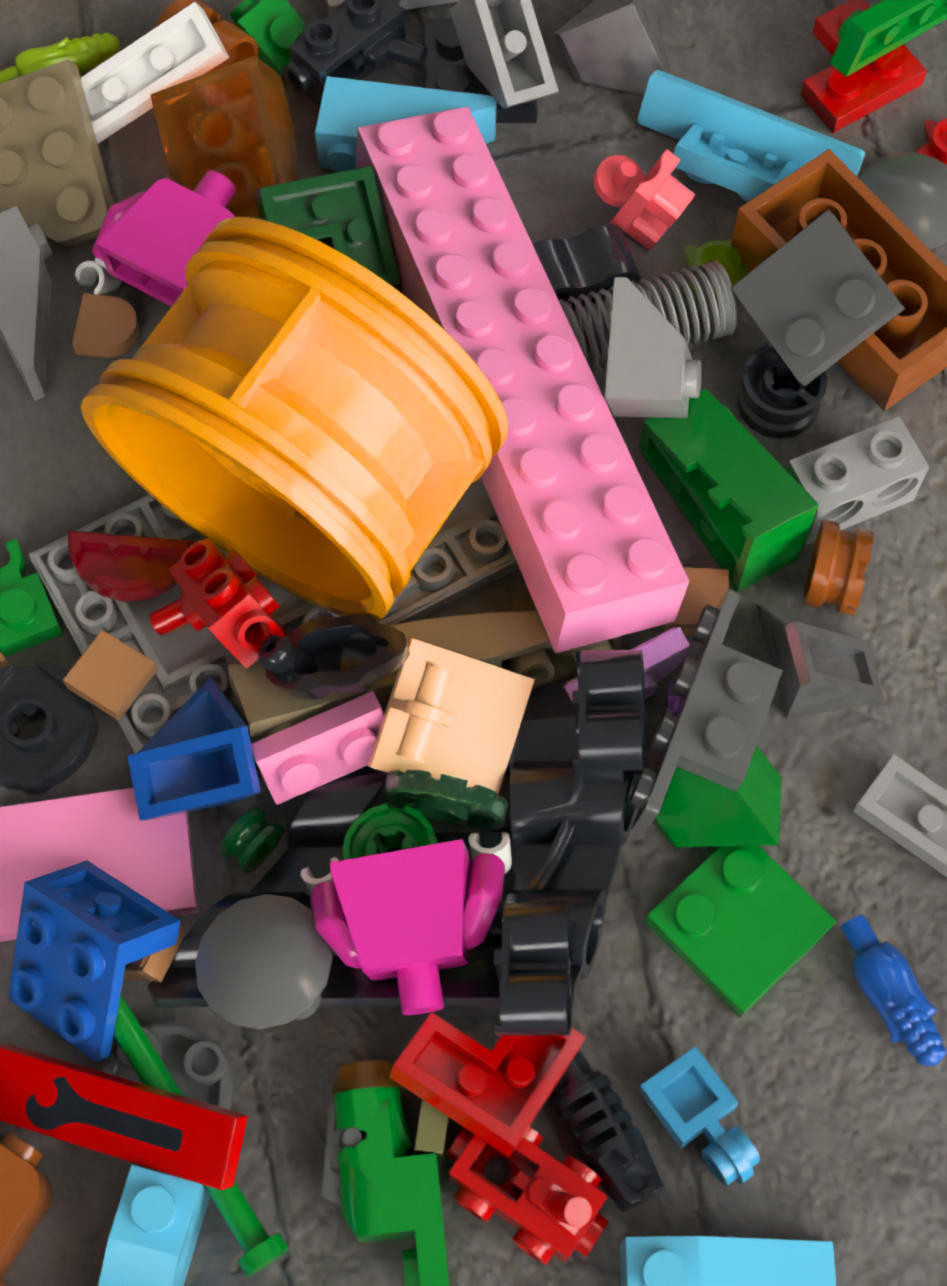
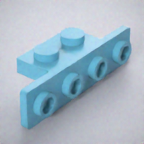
[638,70,865,202]

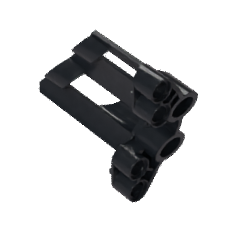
[148,650,646,1036]

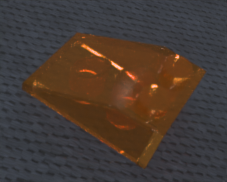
[150,56,298,219]

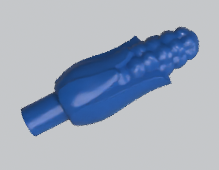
[840,915,946,1066]

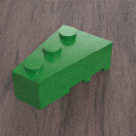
[639,389,819,592]

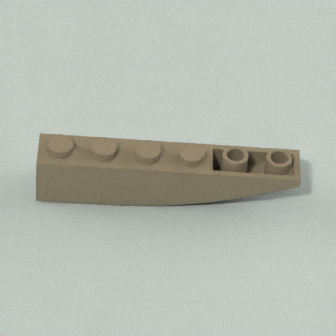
[228,611,622,765]

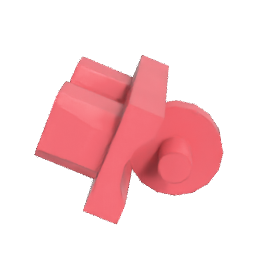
[593,149,695,251]

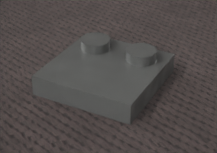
[731,209,905,386]

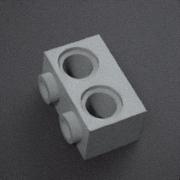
[786,416,930,545]

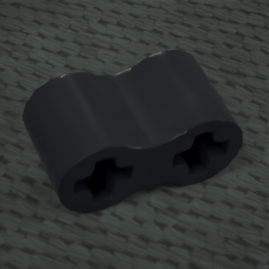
[533,224,641,311]

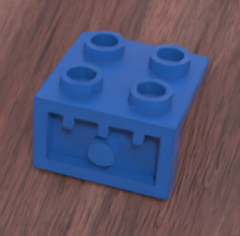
[9,860,181,1062]

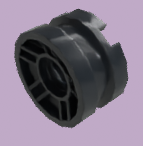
[736,344,828,439]

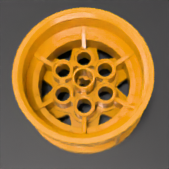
[81,217,509,621]

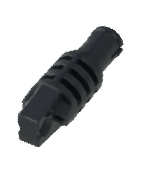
[553,1050,663,1212]

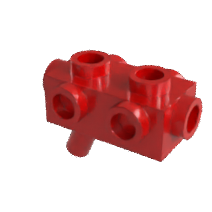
[150,537,287,669]
[445,1127,610,1265]

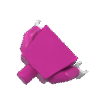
[75,170,237,307]
[301,832,512,1015]

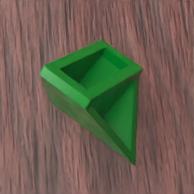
[654,745,782,851]

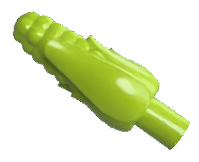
[0,32,121,84]

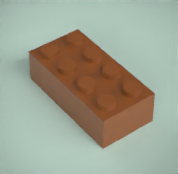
[730,149,947,411]

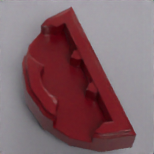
[67,530,194,602]

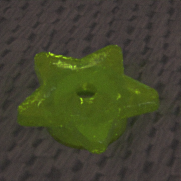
[681,238,751,302]

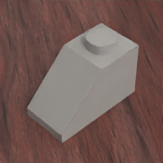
[450,0,559,109]
[605,277,701,418]

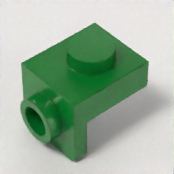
[229,0,307,81]

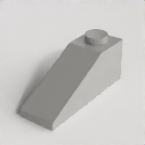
[0,206,53,401]

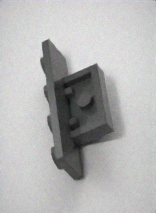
[629,589,783,835]

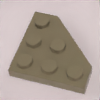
[0,59,113,248]

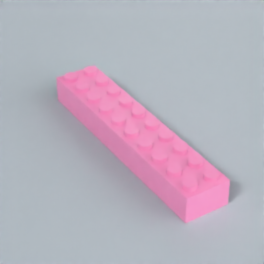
[355,106,689,653]

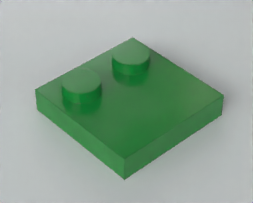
[645,846,837,1018]

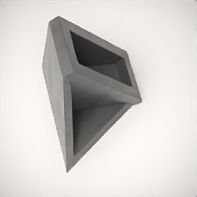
[553,0,672,95]
[757,604,884,719]

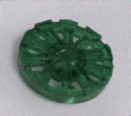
[381,770,509,829]

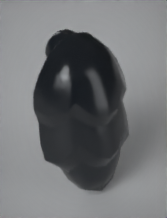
[258,614,410,699]

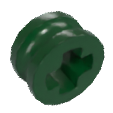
[219,807,284,874]

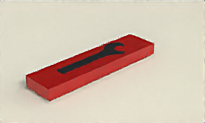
[0,1044,248,1190]

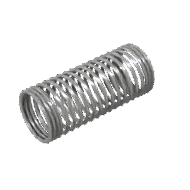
[559,260,738,371]

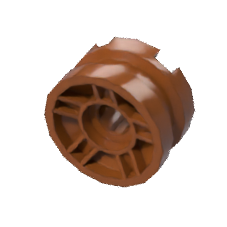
[803,520,874,616]

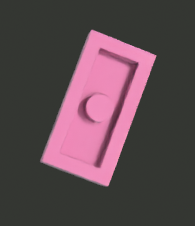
[251,691,384,805]

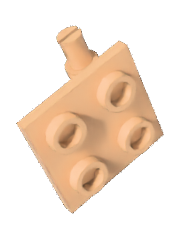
[368,638,535,806]

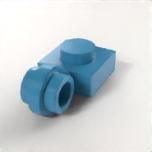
[639,1046,760,1187]

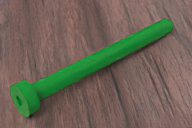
[114,996,290,1278]

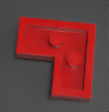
[800,0,927,133]
[389,1012,586,1157]

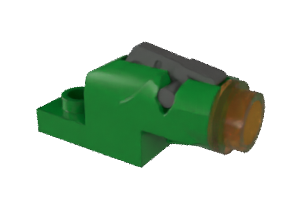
[321,1060,449,1286]

